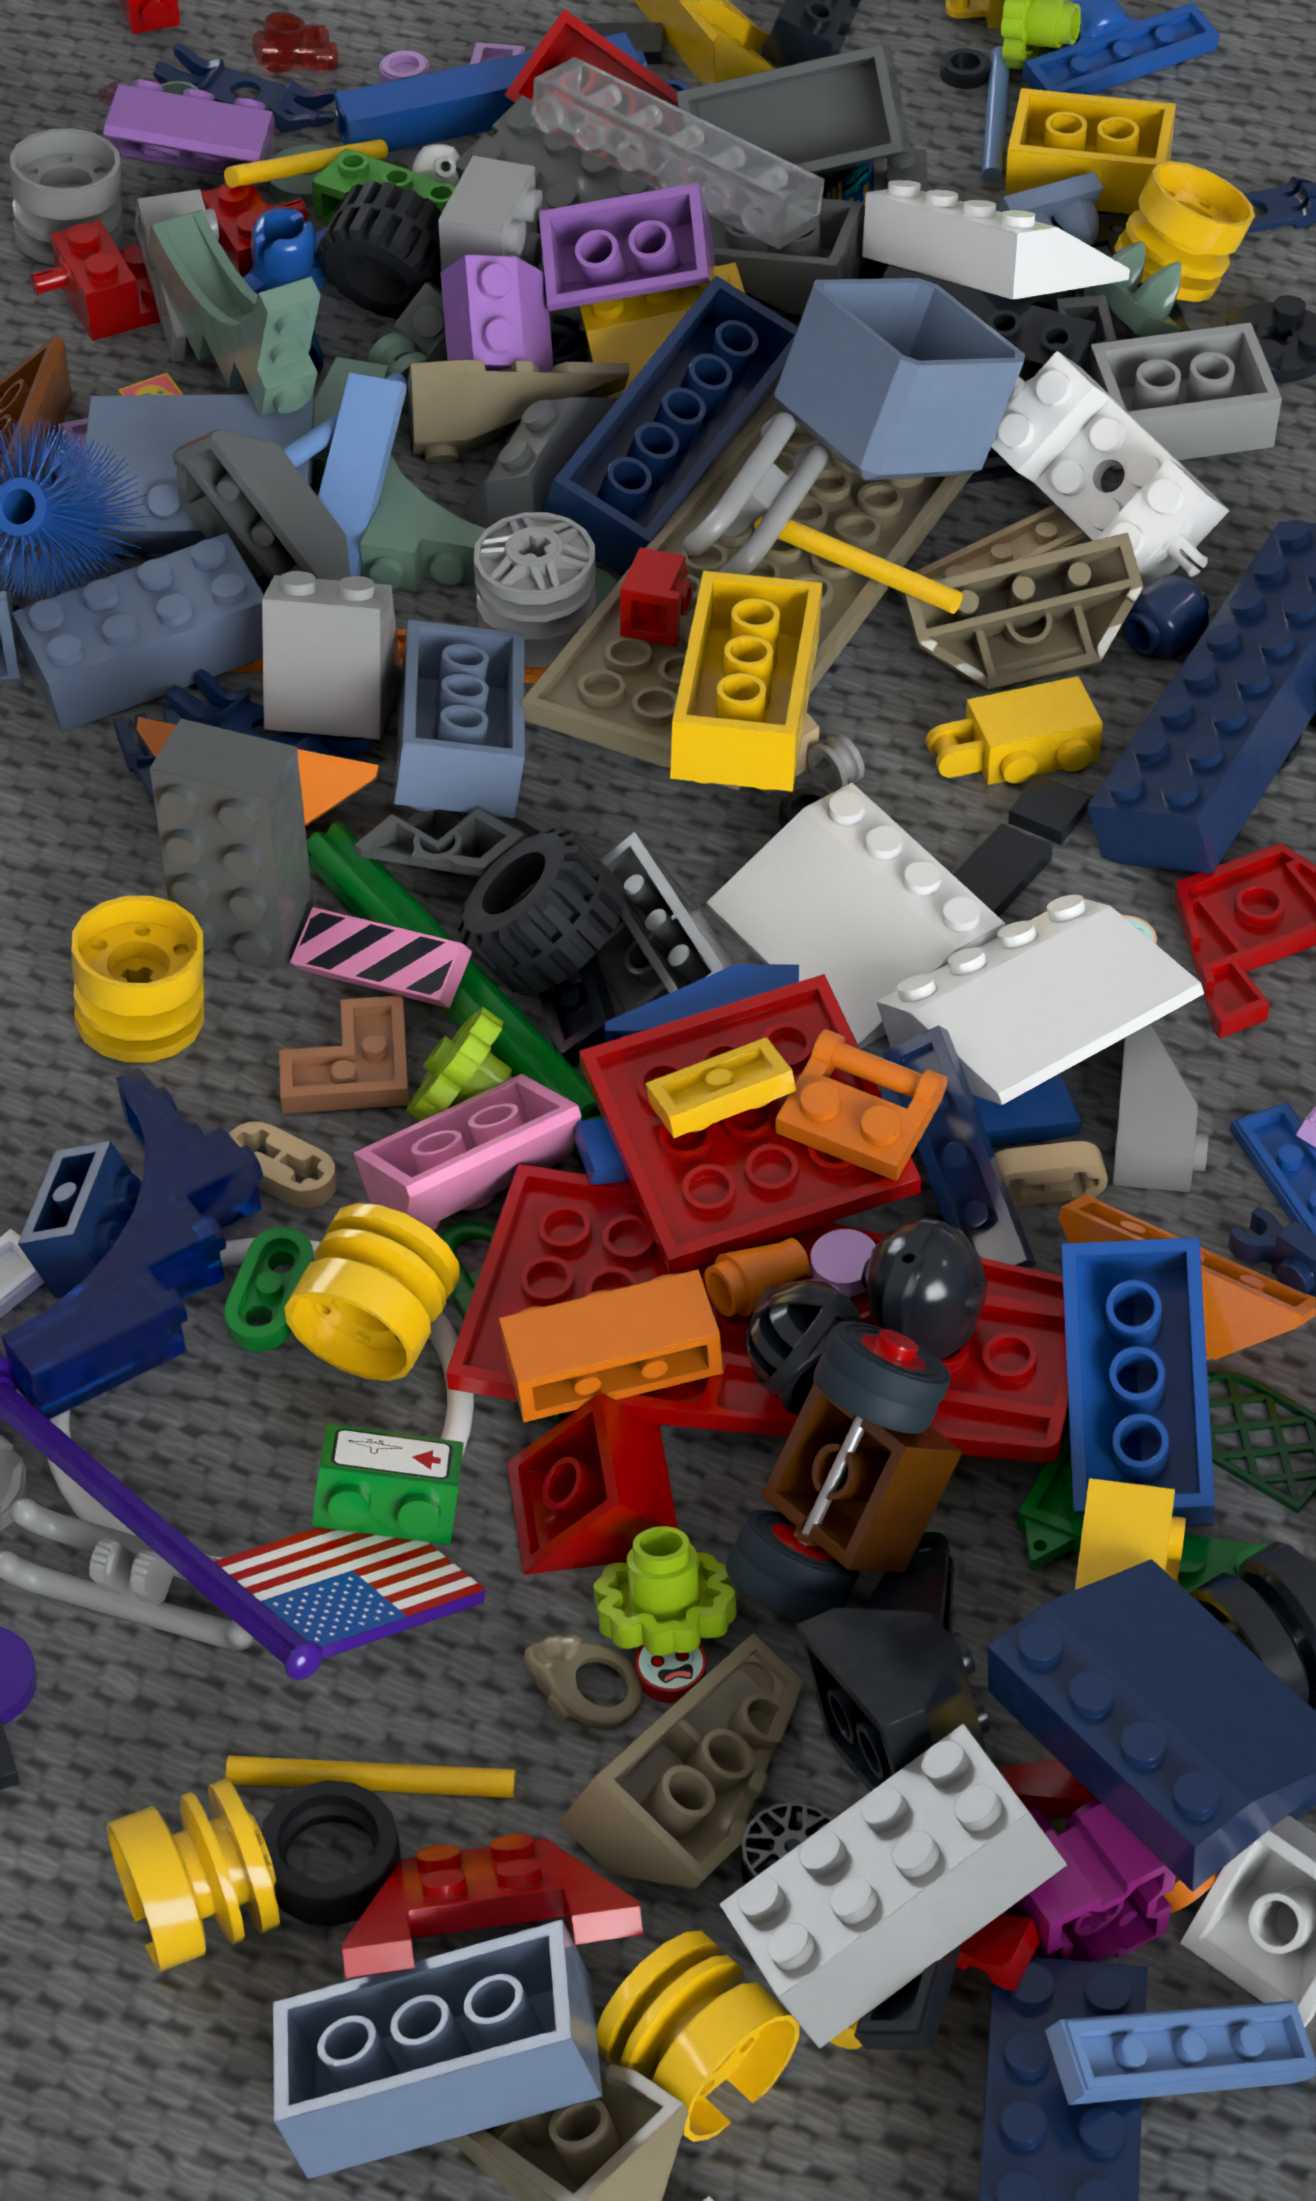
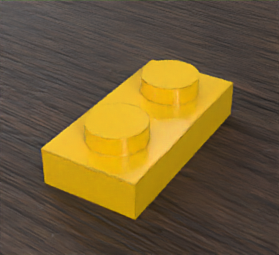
[645,1037,796,1138]

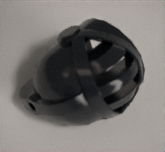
[861,1217,988,1360]
[746,1279,864,1416]

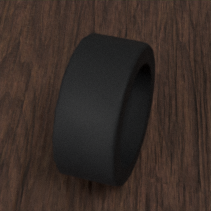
[261,1780,401,1926]

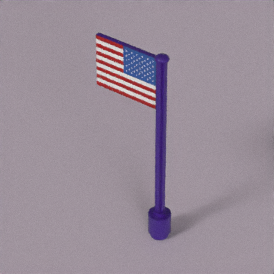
[0,1352,486,1680]

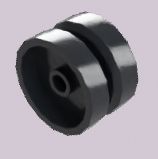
[1190,1541,1316,1704]

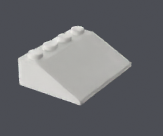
[862,180,1130,300]
[706,783,1005,1049]
[876,894,1204,1105]

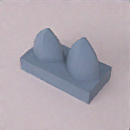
[996,171,1104,246]

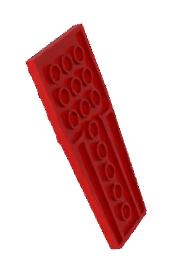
[446,1164,1069,1463]

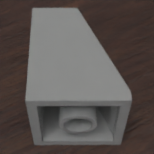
[262,571,401,740]

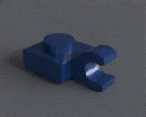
[1228,1208,1316,1297]

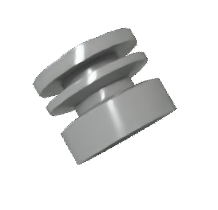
[10,128,123,265]
[474,512,597,667]

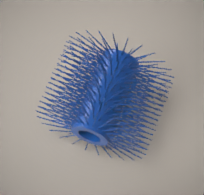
[0,420,151,601]

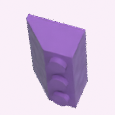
[103,79,275,176]
[539,182,715,311]

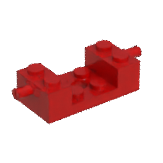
[30,183,308,341]

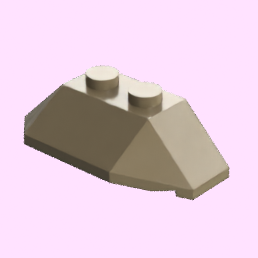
[903,532,1144,691]

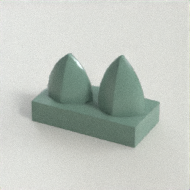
[1088,241,1182,337]

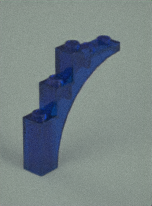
[2,1068,263,1420]

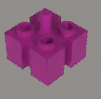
[1001,1800,1176,1963]

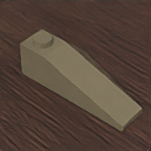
[406,360,630,464]
[558,1633,804,1889]
[450,2064,689,2201]

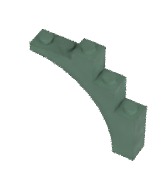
[147,209,321,417]
[314,357,485,592]

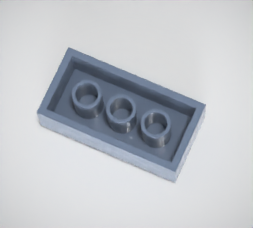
[12,533,264,732]
[394,619,525,818]
[273,1920,602,2179]

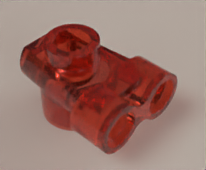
[252,12,338,74]

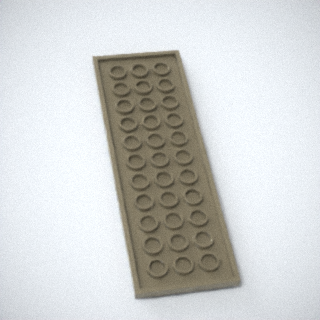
[521,389,1010,791]

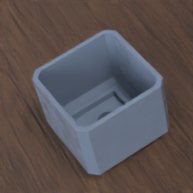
[774,278,1025,480]

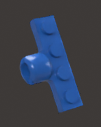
[1022,0,1220,95]
[243,207,328,295]

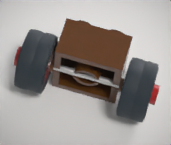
[726,1321,963,1621]

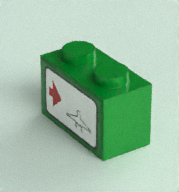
[311,1423,464,1545]

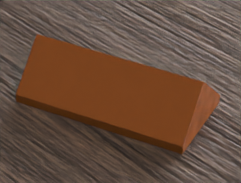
[0,335,72,539]

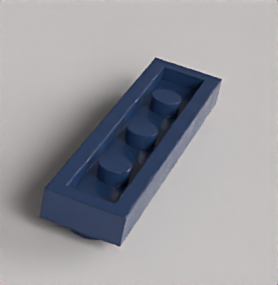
[882,1025,1036,1268]

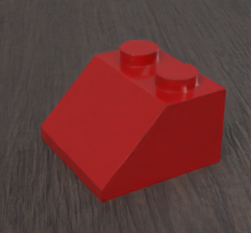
[507,1393,678,1575]

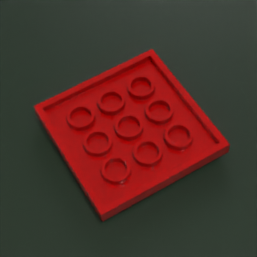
[579,974,921,1274]

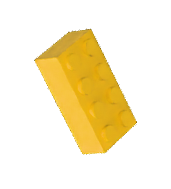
[670,571,822,792]

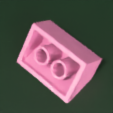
[353,1074,581,1230]

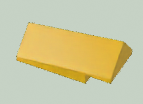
[634,0,776,85]

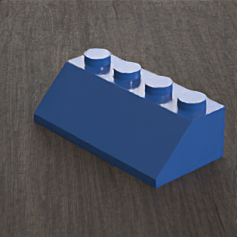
[1061,1237,1215,1527]

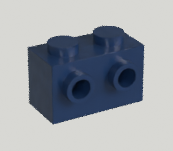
[18,1140,147,1298]

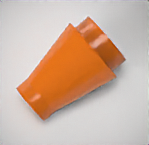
[704,1238,809,1317]

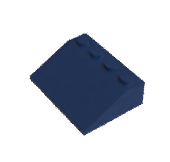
[987,1559,1316,1892]

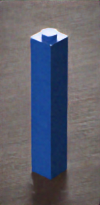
[334,32,648,152]

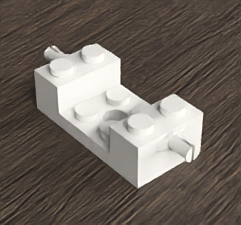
[991,351,1230,587]

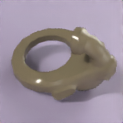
[524,1634,642,1730]

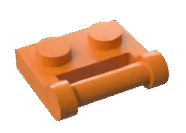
[776,1029,948,1181]

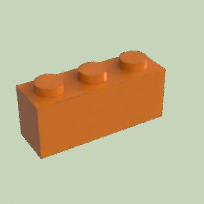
[499,1269,723,1423]

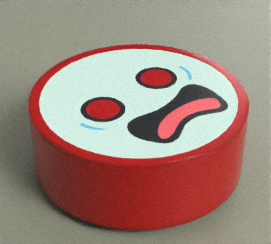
[635,1644,706,1703]

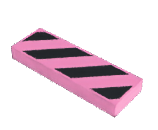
[290,907,472,1008]

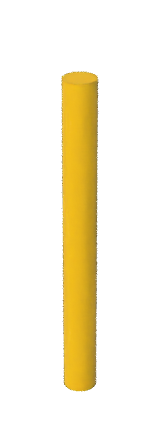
[224,139,388,188]
[754,516,963,614]
[226,1756,516,1798]

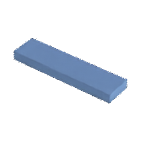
[318,372,407,576]
[1045,2000,1316,2105]

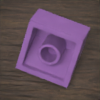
[441,255,554,372]

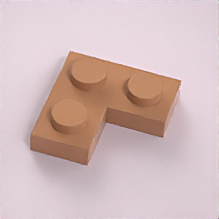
[279,995,409,1114]

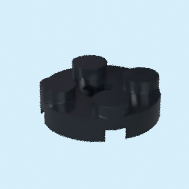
[1225,295,1316,383]

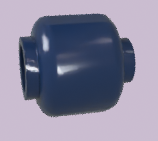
[1122,574,1209,660]

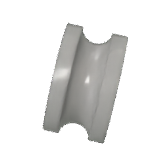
[807,733,865,792]

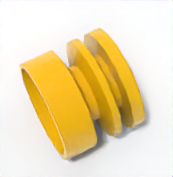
[1114,161,1255,302]
[71,896,204,1063]
[284,1203,460,1381]
[106,1779,280,1973]
[596,1930,800,2142]

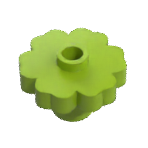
[1001,0,1081,70]
[406,1007,513,1121]
[593,1526,737,1656]

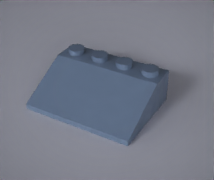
[80,394,315,555]

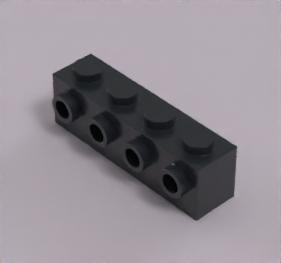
[761,0,861,66]
[883,266,1096,382]

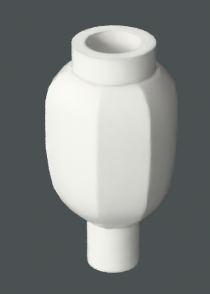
[412,144,460,187]

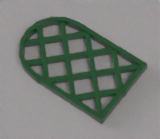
[1207,1371,1316,1514]

